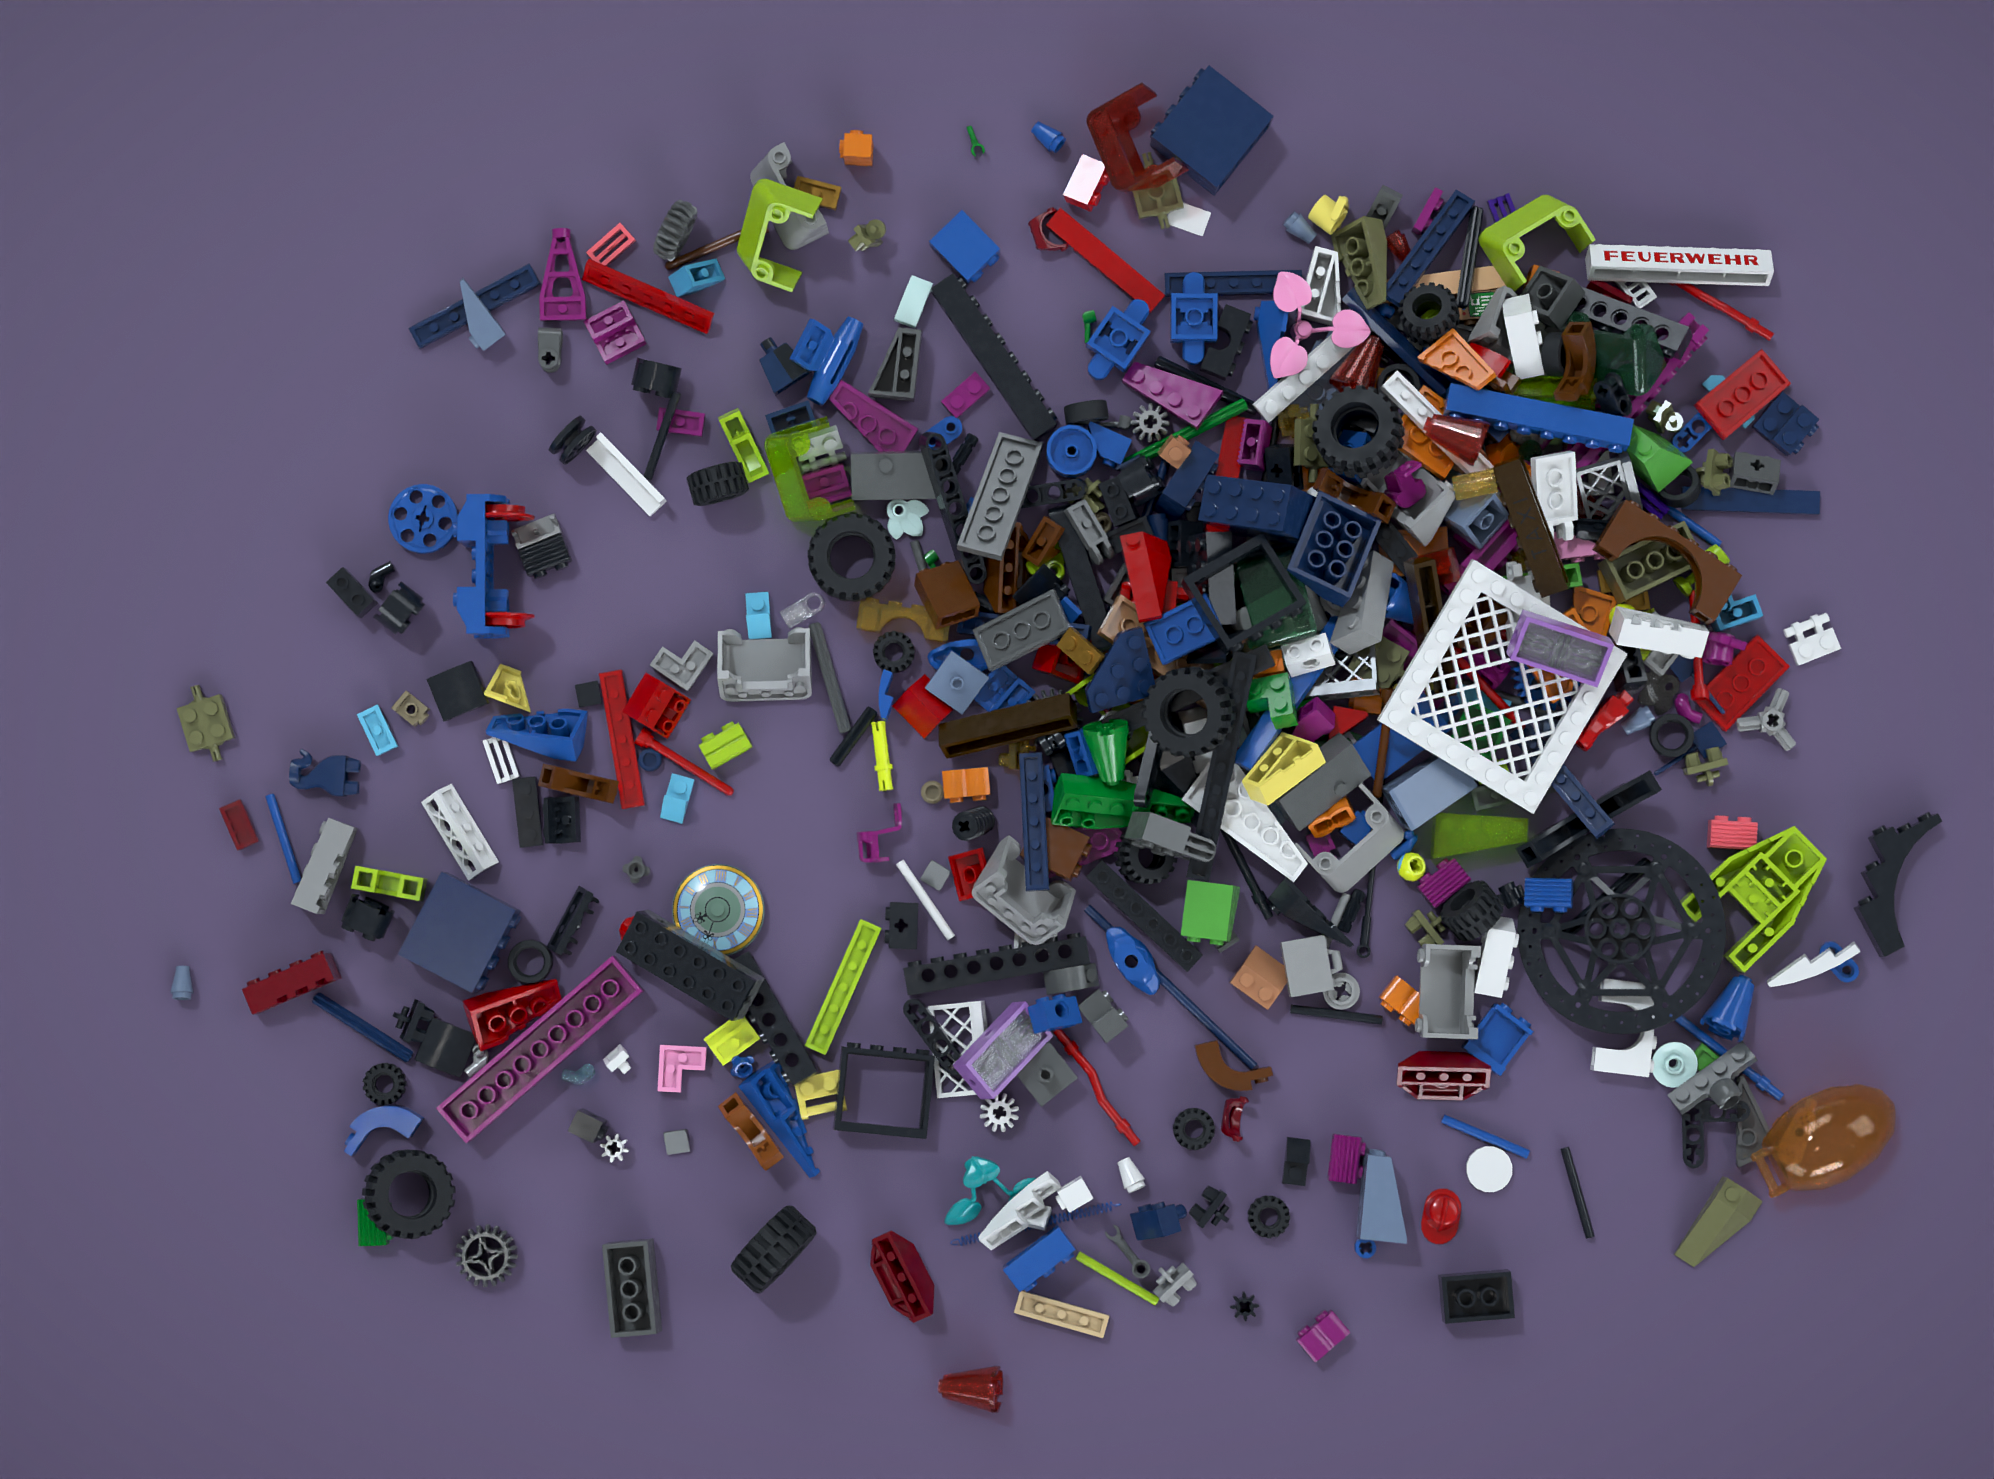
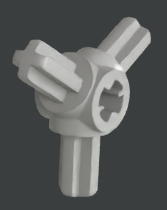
[1736,688,1796,751]

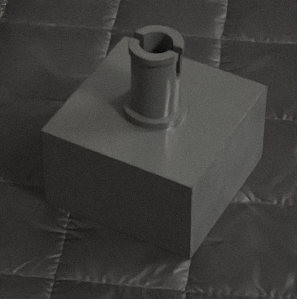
[1017,1041,1078,1107]

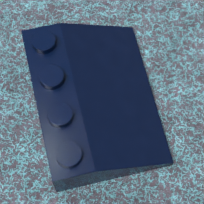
[1286,490,1382,608]

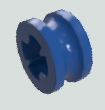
[1354,1239,1376,1258]

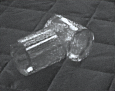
[780,592,826,629]

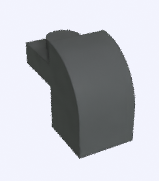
[1043,963,1099,995]

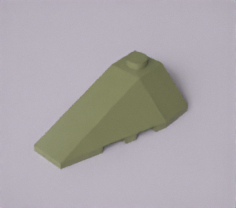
[1331,216,1387,310]
[1674,1176,1763,1267]

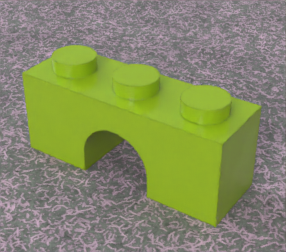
[351,866,428,901]

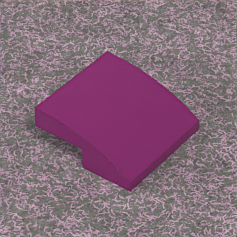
[583,300,647,365]

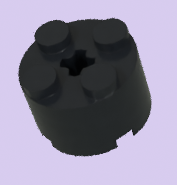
[631,358,682,398]
[1116,454,1166,507]
[373,581,425,635]
[341,894,395,941]

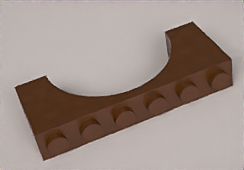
[1592,500,1742,625]

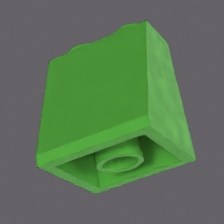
[1627,424,1692,493]
[1181,880,1240,945]

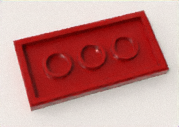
[1693,349,1791,440]
[1693,634,1790,732]

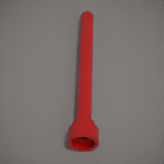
[1689,590,1709,700]
[1452,646,1526,730]
[634,728,734,796]

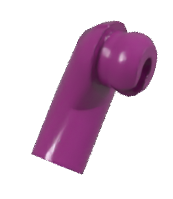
[1674,693,1703,724]

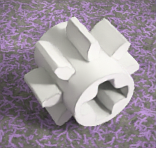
[600,1133,629,1163]

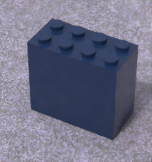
[1150,65,1274,196]
[1198,475,1316,544]
[398,872,522,993]

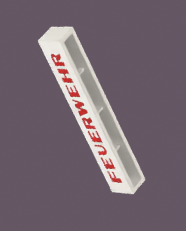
[1585,244,1774,286]

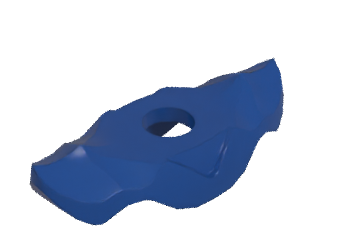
[927,639,988,671]
[1106,927,1160,995]

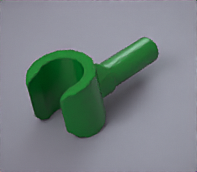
[967,126,985,157]
[1082,310,1097,343]
[924,550,939,569]

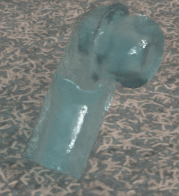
[561,1063,595,1085]

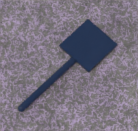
[1669,654,1725,714]
[1654,721,1727,776]

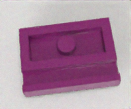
[799,463,852,509]

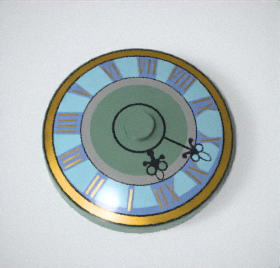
[672,864,765,956]

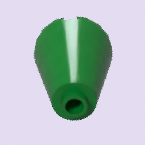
[1083,719,1129,786]

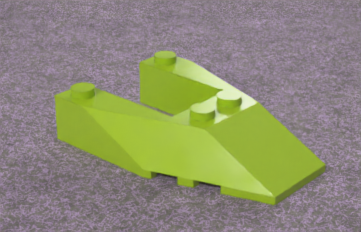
[1680,826,1827,973]

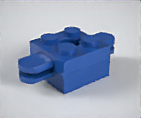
[1170,272,1218,365]
[1086,299,1151,380]

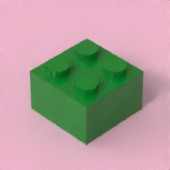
[1450,700,1512,761]

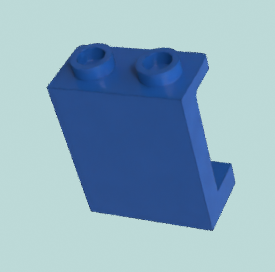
[929,210,1000,284]
[1461,1003,1534,1076]

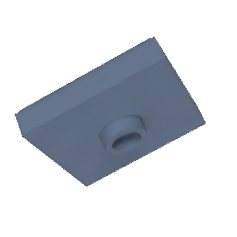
[925,650,989,715]

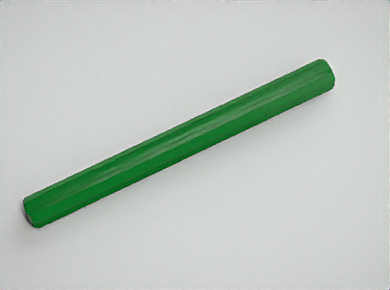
[1123,399,1248,463]

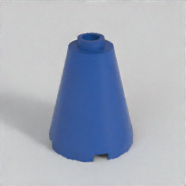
[1385,573,1414,624]
[1700,975,1755,1042]

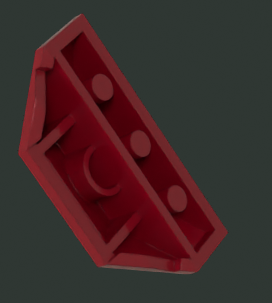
[1396,1051,1491,1100]
[870,1230,935,1323]

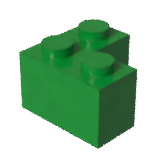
[1247,672,1298,729]

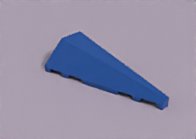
[738,1060,820,1178]

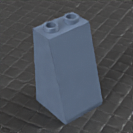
[1435,469,1510,550]
[1382,755,1477,831]
[1356,1149,1407,1244]

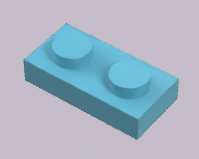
[357,705,398,756]

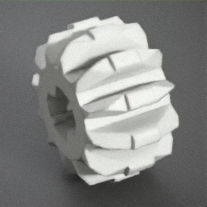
[980,1093,1019,1132]

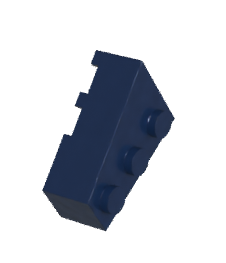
[1153,441,1219,521]

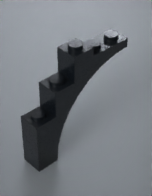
[1515,770,1662,868]
[1854,812,1942,957]

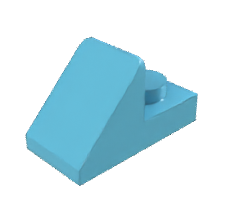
[745,592,772,640]
[660,773,695,824]

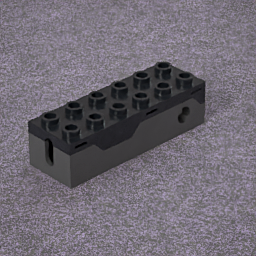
[616,910,765,1021]

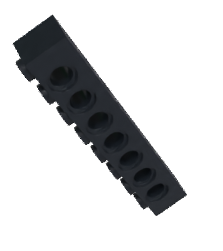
[903,932,1090,995]

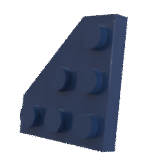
[1085,626,1155,713]

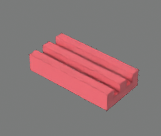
[586,223,636,266]

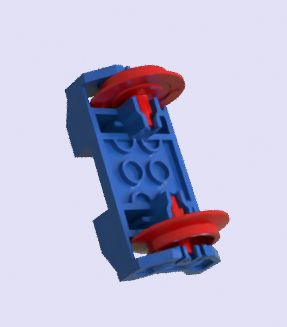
[453,494,535,639]

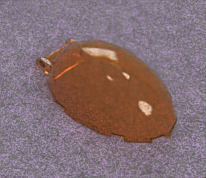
[1750,1084,1896,1198]

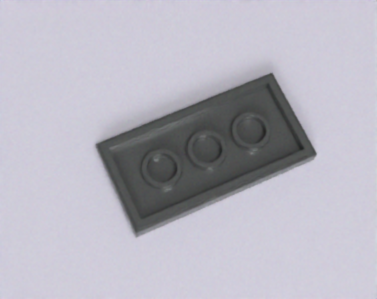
[973,589,1071,672]

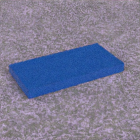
[1353,691,1452,779]

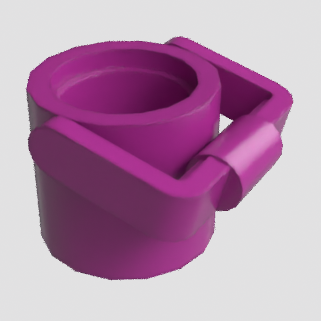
[1702,631,1747,666]

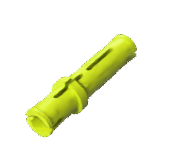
[871,721,894,791]

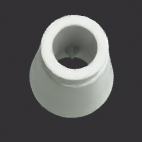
[1117,1157,1146,1193]

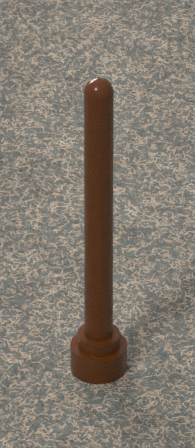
[665,227,769,270]
[1373,688,1395,798]

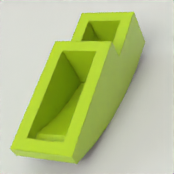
[718,408,769,483]

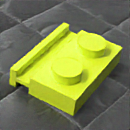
[704,1017,761,1066]

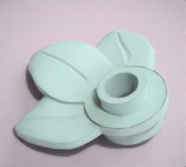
[887,499,929,539]

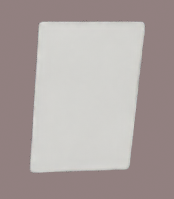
[1167,203,1211,236]

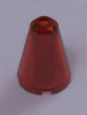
[1329,335,1384,392]
[1423,414,1491,466]
[938,1366,1003,1413]

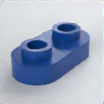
[926,416,962,449]
[1819,941,1859,982]

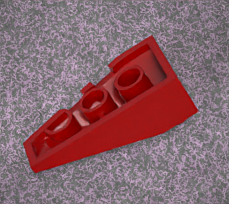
[1120,531,1172,623]
[462,979,562,1051]

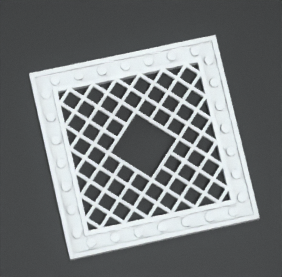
[1377,559,1627,814]

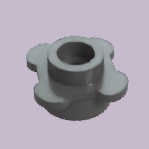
[622,856,650,884]

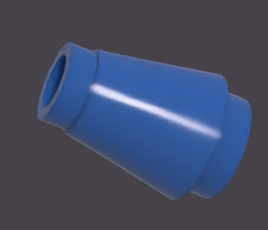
[1031,121,1066,153]

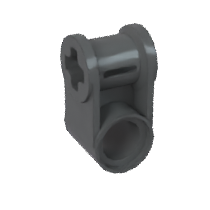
[538,328,563,373]

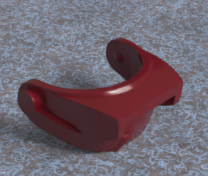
[1028,207,1069,251]
[1221,1096,1249,1142]

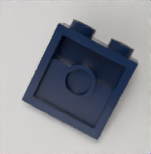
[1752,391,1820,456]

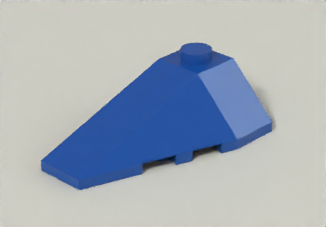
[1253,301,1289,390]
[486,708,588,761]

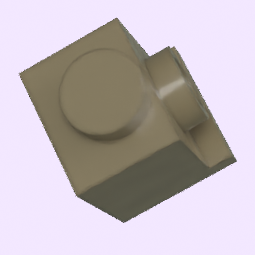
[391,691,430,727]

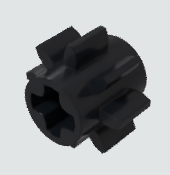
[1497,881,1525,909]
[1230,1291,1259,1321]

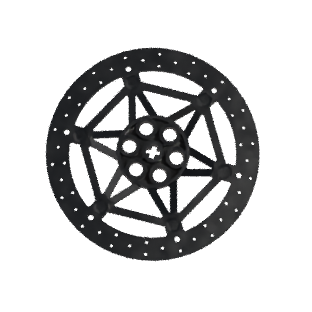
[1517,828,1726,1034]

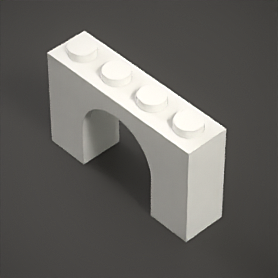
[1590,978,1657,1077]

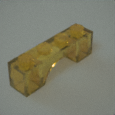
[856,598,950,643]

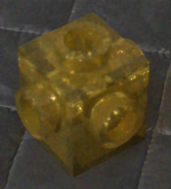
[1278,404,1310,438]

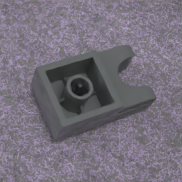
[1124,812,1216,862]

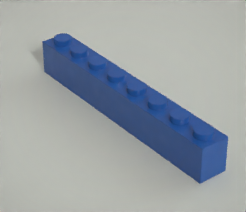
[1443,383,1634,453]

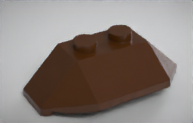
[983,522,1032,614]

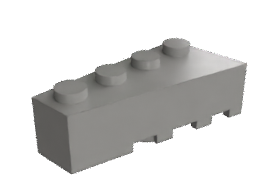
[1330,550,1394,655]

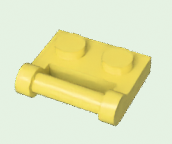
[795,1070,847,1120]

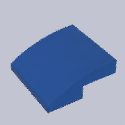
[974,665,1036,712]
[879,669,894,722]

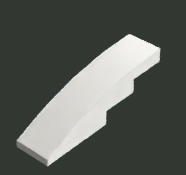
[1767,941,1860,987]
[978,1171,1061,1250]

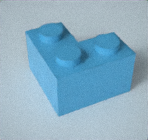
[1711,594,1763,632]

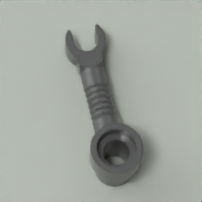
[1105,1225,1150,1278]

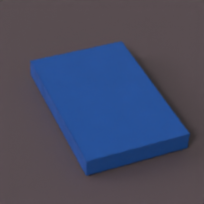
[1144,593,1223,666]

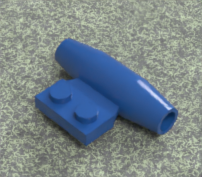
[790,316,864,406]

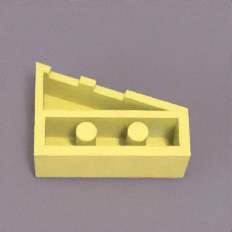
[1242,732,1326,805]

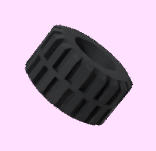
[1399,282,1460,346]
[686,461,749,506]
[1114,830,1178,884]
[1440,880,1504,941]

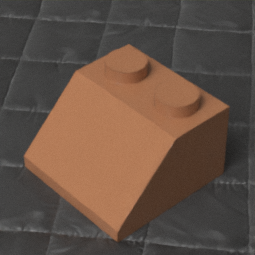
[1229,945,1287,1010]

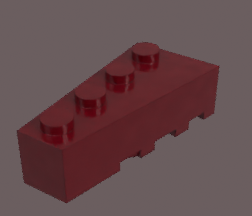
[242,950,341,1015]

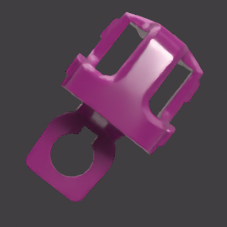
[1384,460,1426,508]
[856,803,902,863]

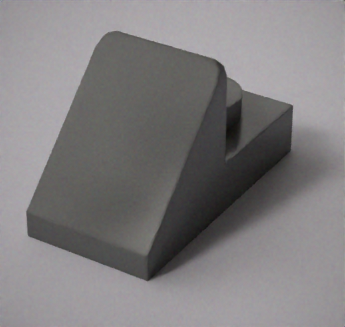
[1367,185,1403,230]

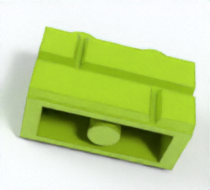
[699,721,753,770]

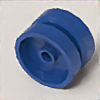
[1046,425,1097,479]

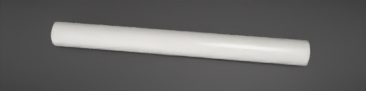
[896,859,955,940]

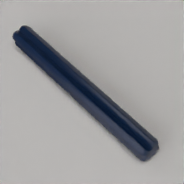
[312,992,413,1062]

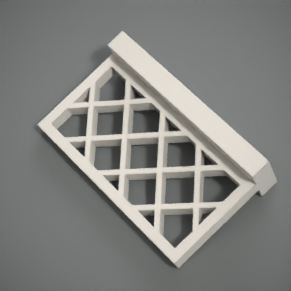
[928,1000,988,1098]

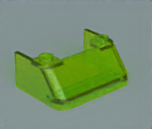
[764,416,856,522]

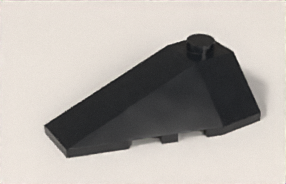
[1138,751,1200,828]
[1268,877,1354,949]

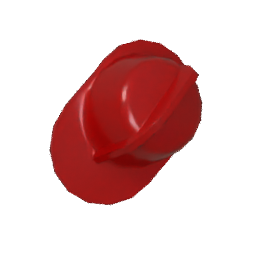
[1421,1189,1461,1244]

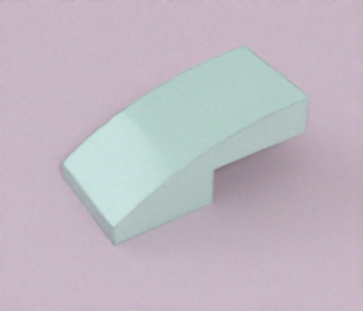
[894,275,933,329]

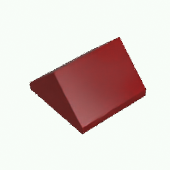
[892,674,954,739]
[948,847,987,901]

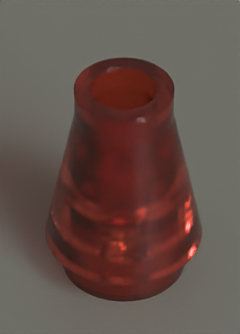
[1386,229,1411,262]

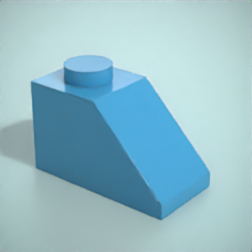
[668,258,725,297]

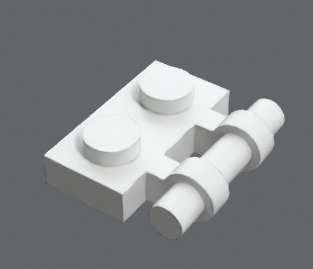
[1783,613,1841,666]

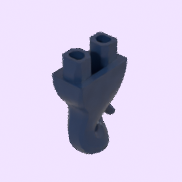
[289,749,361,797]

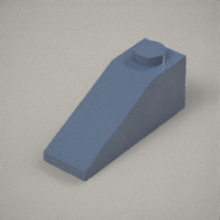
[460,277,506,351]

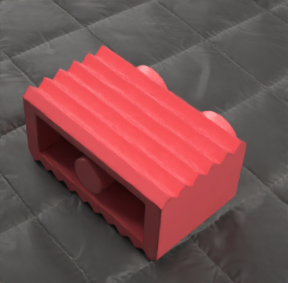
[1707,816,1758,850]

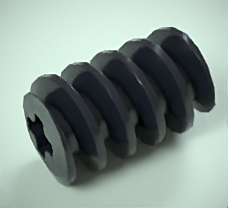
[952,806,995,841]

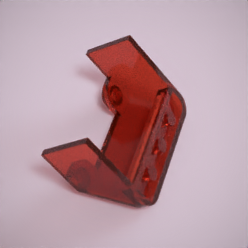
[1086,83,1189,192]

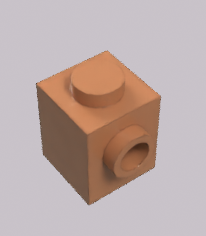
[1158,434,1191,469]

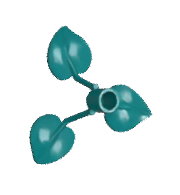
[944,1156,1037,1225]

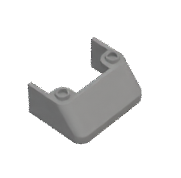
[1294,783,1404,893]

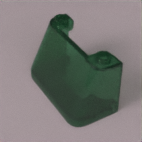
[1567,311,1667,396]
[1233,547,1317,651]

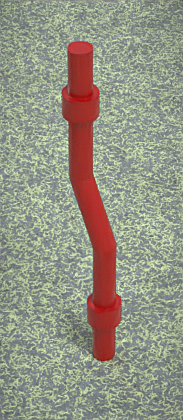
[1669,283,1774,341]
[1053,1029,1141,1146]

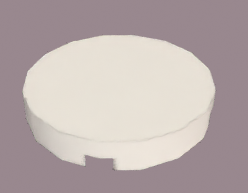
[1466,1146,1512,1192]

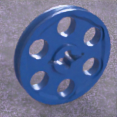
[388,484,458,554]

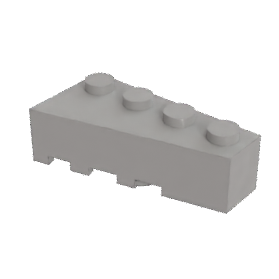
[291,818,358,914]

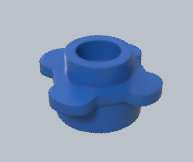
[730,1055,754,1078]

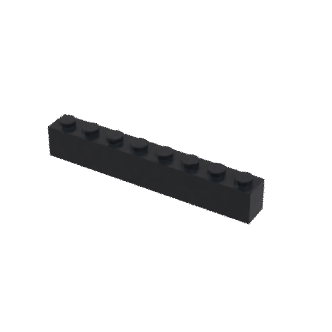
[931,273,1058,441]

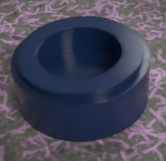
[638,748,662,772]

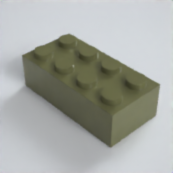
[1598,520,1695,604]

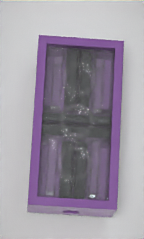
[1506,609,1614,688]
[953,1001,1053,1099]

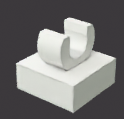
[603,1044,631,1074]

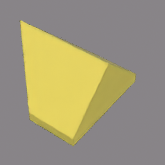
[484,664,531,713]

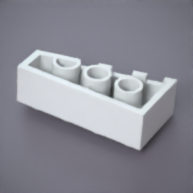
[1609,606,1709,659]

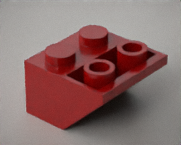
[622,673,691,739]

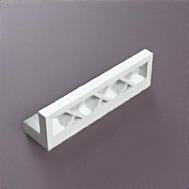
[586,432,666,517]
[421,784,499,881]

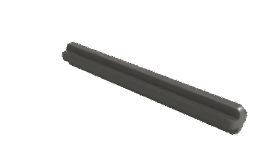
[809,622,851,733]

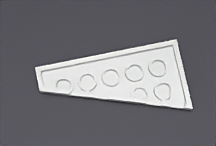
[1182,760,1308,882]

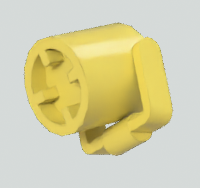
[1308,195,1349,235]

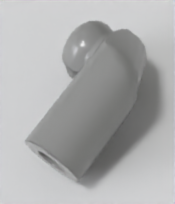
[464,1045,488,1078]

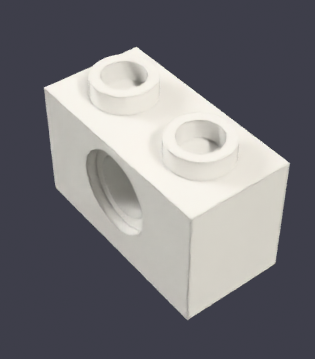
[1281,633,1336,678]
[1055,1176,1093,1213]

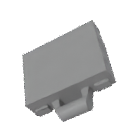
[1280,935,1343,997]

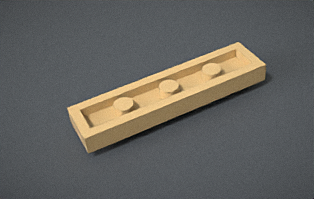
[1014,1290,1109,1338]

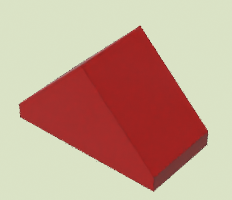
[1326,706,1369,742]

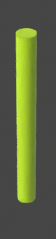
[1075,1251,1159,1306]

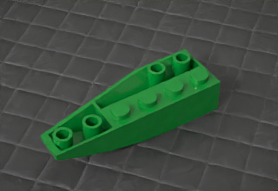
[1051,773,1195,829]

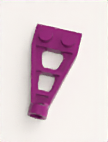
[539,228,587,321]

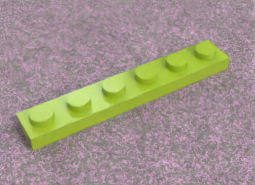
[805,919,882,1055]

